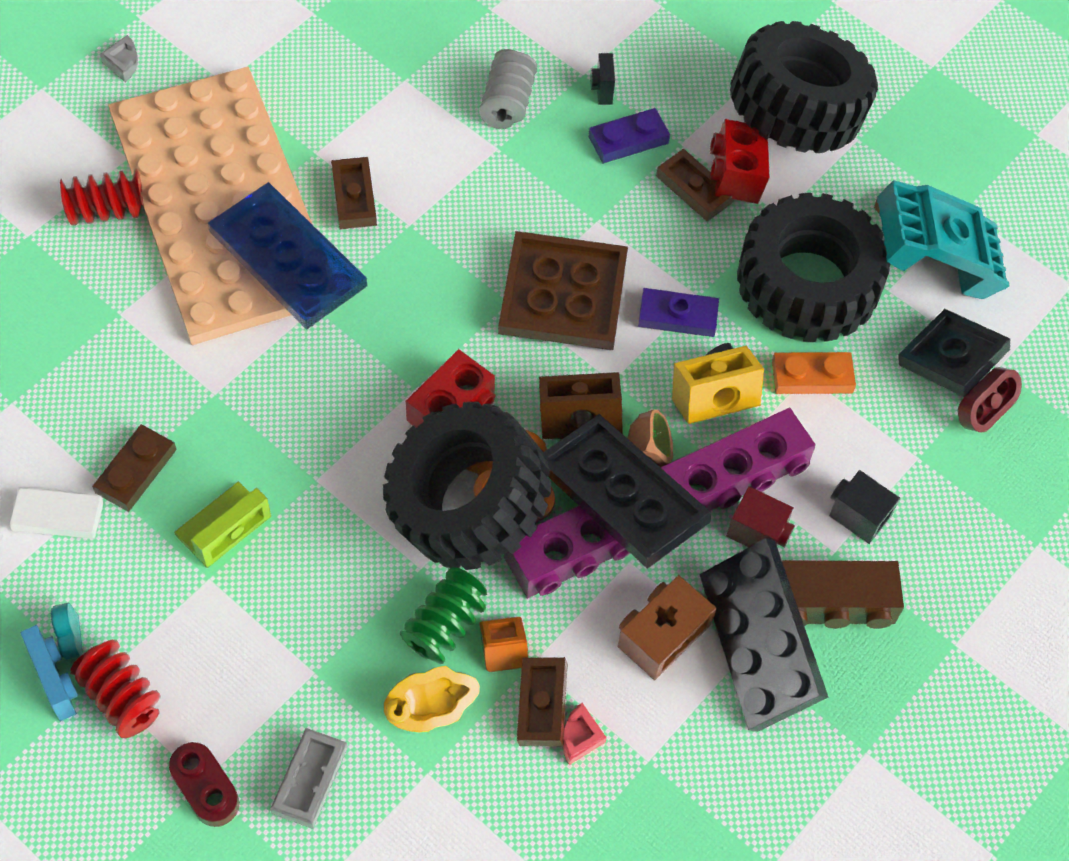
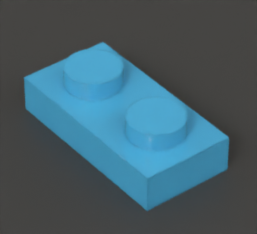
[20,625,78,722]

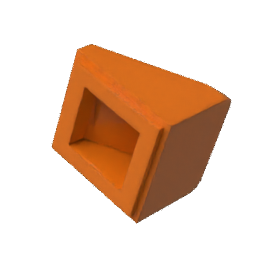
[479,617,528,672]

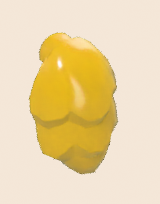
[384,666,480,732]

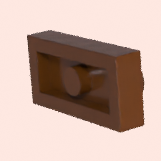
[656,148,734,222]
[331,157,377,230]
[92,424,177,512]
[517,657,568,747]

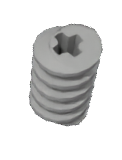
[479,49,537,129]

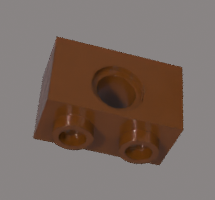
[539,372,623,439]

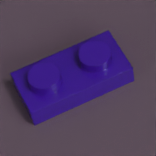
[588,108,670,164]

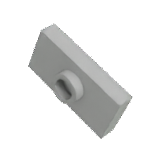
[270,728,348,829]

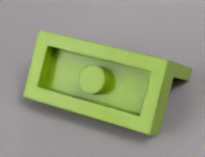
[174,481,271,568]

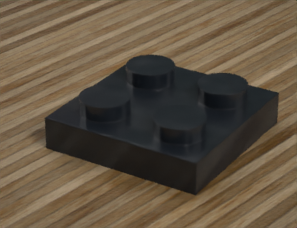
[898,309,1010,397]

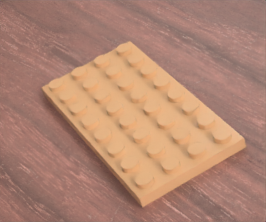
[108,66,340,345]

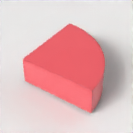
[562,703,606,765]

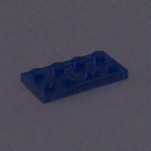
[208,182,367,330]

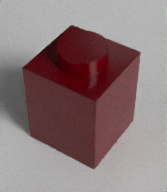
[726,486,795,548]

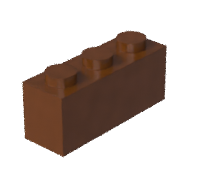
[782,560,904,629]

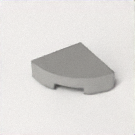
[100,35,138,82]

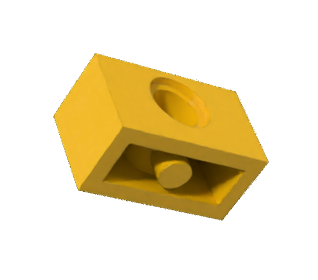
[672,345,764,424]

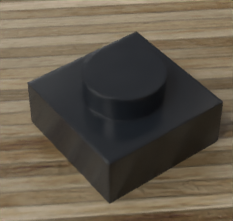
[590,53,615,105]

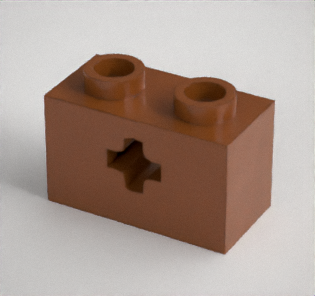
[617,575,717,680]

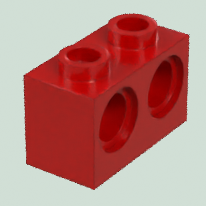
[710,119,770,204]
[405,349,496,427]

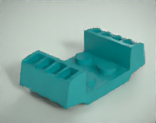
[877,180,1010,299]

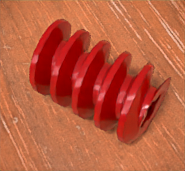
[60,169,144,226]
[70,639,161,739]

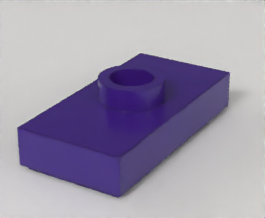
[638,288,719,337]

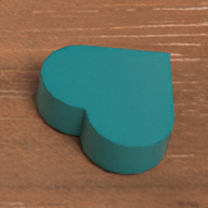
[51,603,82,660]

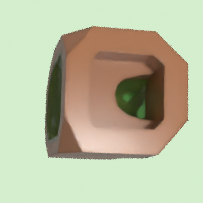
[627,409,673,468]

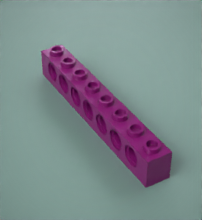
[504,407,816,599]

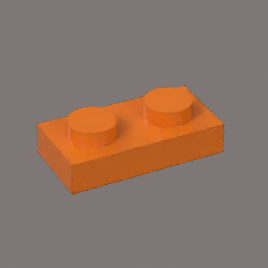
[772,352,856,394]

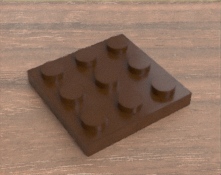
[498,231,628,350]

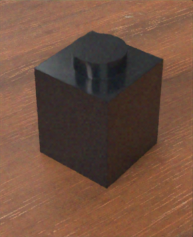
[829,470,900,544]

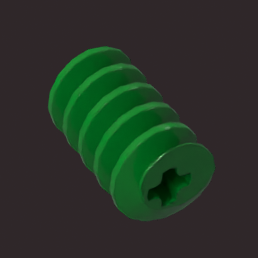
[400,567,487,664]

